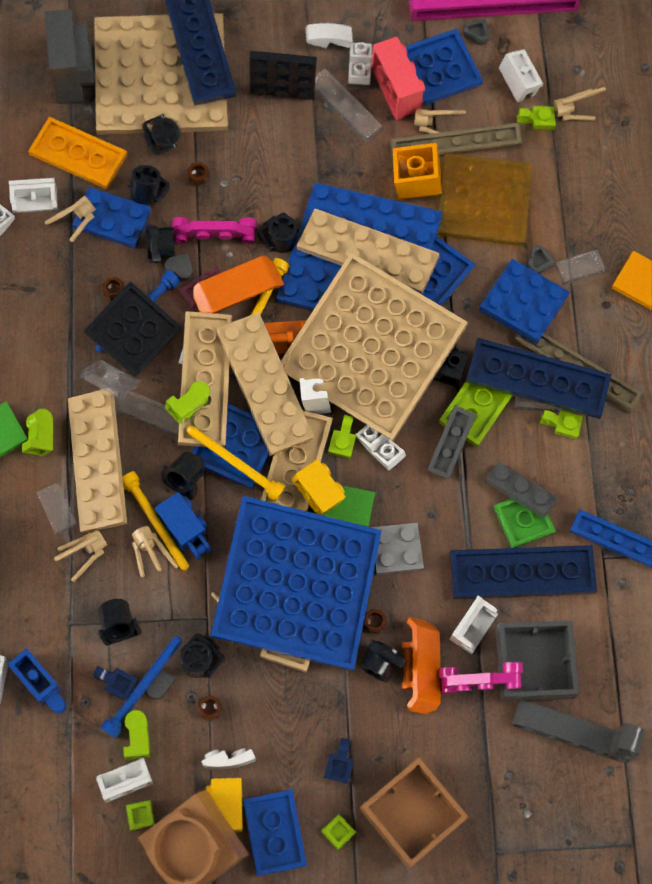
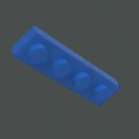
[570,509,652,568]

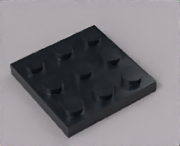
[249,51,317,100]
[84,281,182,378]

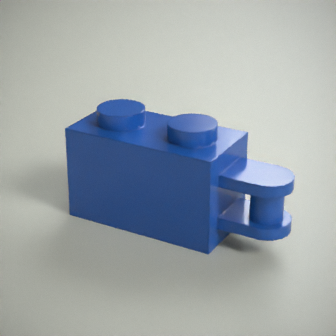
[155,492,212,560]
[7,648,67,714]

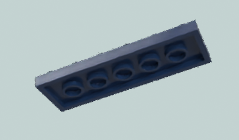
[164,0,236,106]
[466,338,612,419]
[450,545,597,599]

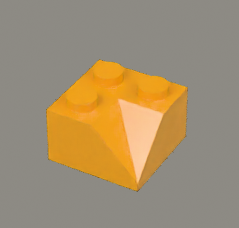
[393,143,442,200]

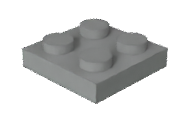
[371,523,424,576]

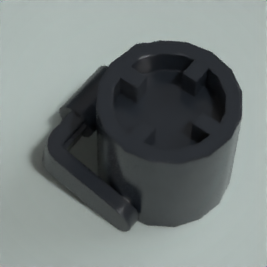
[142,114,181,155]
[128,165,170,205]
[257,212,299,253]
[145,225,175,264]
[161,452,205,500]
[98,599,142,645]
[180,633,225,678]
[360,639,407,683]

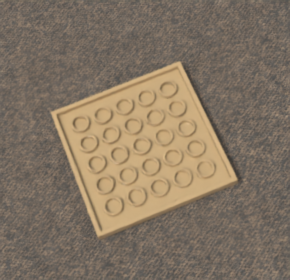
[95,13,228,135]
[281,252,468,441]

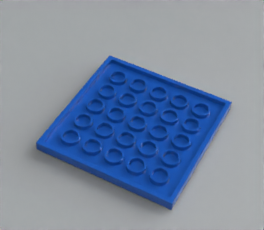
[276,183,443,311]
[210,496,382,671]

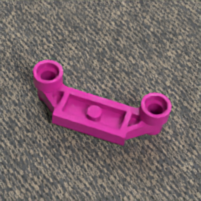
[172,217,257,244]
[439,662,523,693]

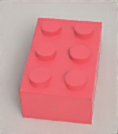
[371,37,425,121]

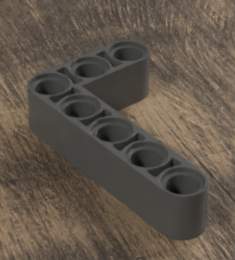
[512,701,645,763]

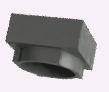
[44,9,95,104]
[495,621,579,702]

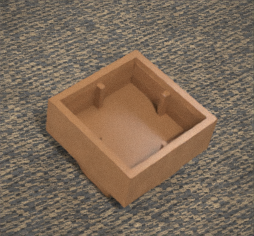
[359,758,468,869]
[138,790,249,884]

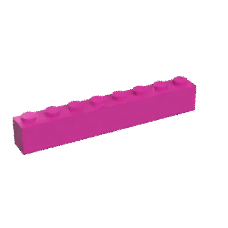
[409,0,581,21]

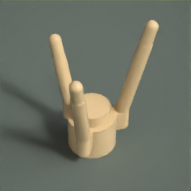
[554,87,606,121]
[414,109,466,134]
[44,196,96,242]
[132,526,179,578]
[54,530,107,582]

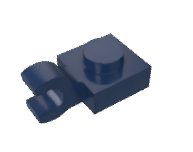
[93,666,138,701]
[324,738,354,784]

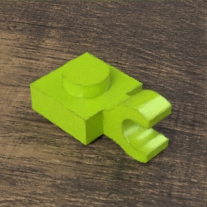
[517,106,556,130]
[540,410,583,440]
[328,415,356,459]

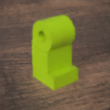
[165,381,210,425]
[22,409,53,456]
[123,710,151,760]

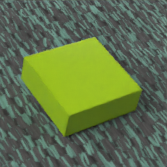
[126,800,155,831]
[321,814,356,850]

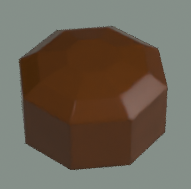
[187,162,209,185]
[103,277,124,301]
[363,609,387,634]
[197,695,222,721]

